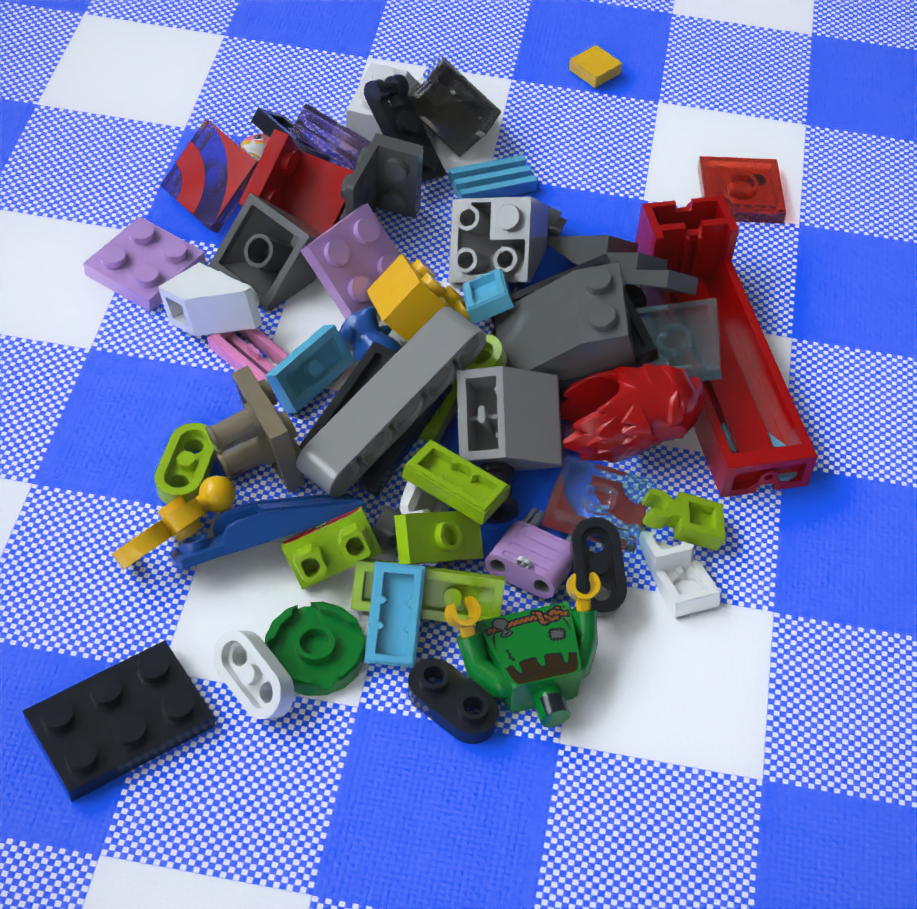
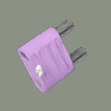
[485,508,572,599]

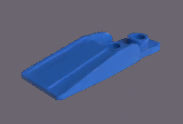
[169,492,367,570]

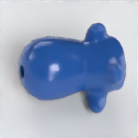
[339,306,402,363]

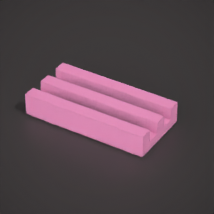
[208,328,289,390]

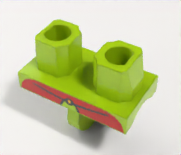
[281,506,383,590]

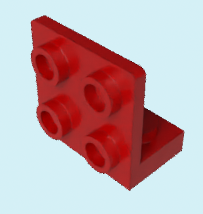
[239,129,354,234]

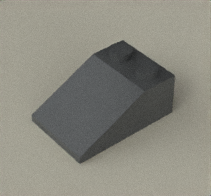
[495,262,637,381]

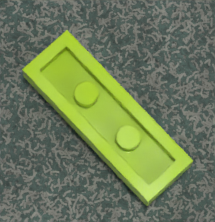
[350,558,506,626]

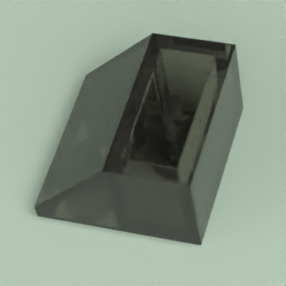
[408,57,502,157]

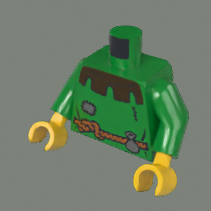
[444,572,601,728]

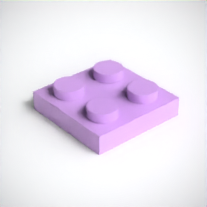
[300,203,400,319]
[83,216,206,312]

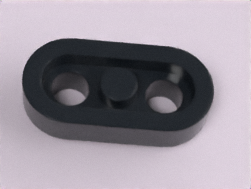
[570,517,627,617]
[407,658,499,744]

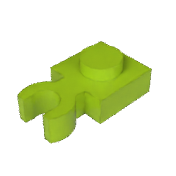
[642,489,726,551]

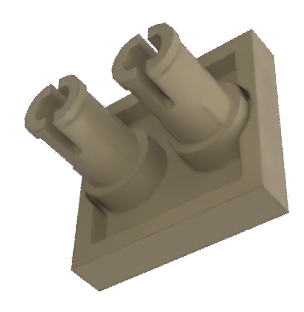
[205,365,305,493]

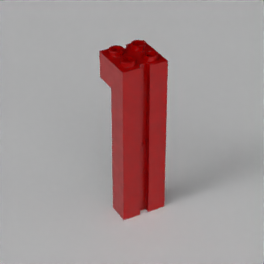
[635,195,818,498]

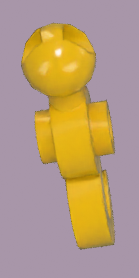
[111,475,236,570]

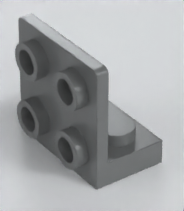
[341,133,423,220]

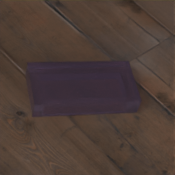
[289,103,371,171]

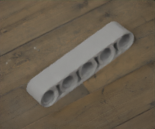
[296,306,487,498]

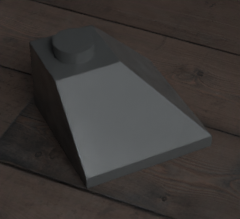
[208,193,321,311]

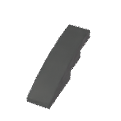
[548,235,698,295]

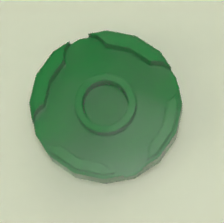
[265,601,365,696]

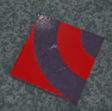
[160,119,259,233]

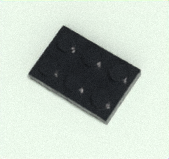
[299,341,452,498]
[23,640,216,802]

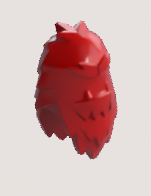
[560,364,706,463]

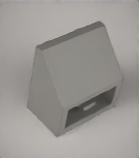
[456,366,563,471]

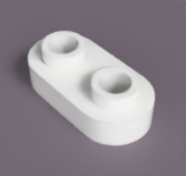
[213,630,294,719]

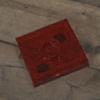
[697,156,786,224]

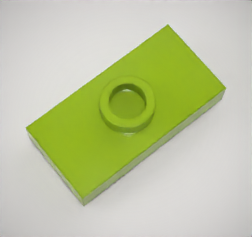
[402,439,511,525]
[394,511,484,565]

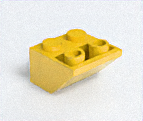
[366,253,471,342]

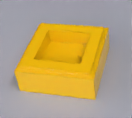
[569,45,623,88]

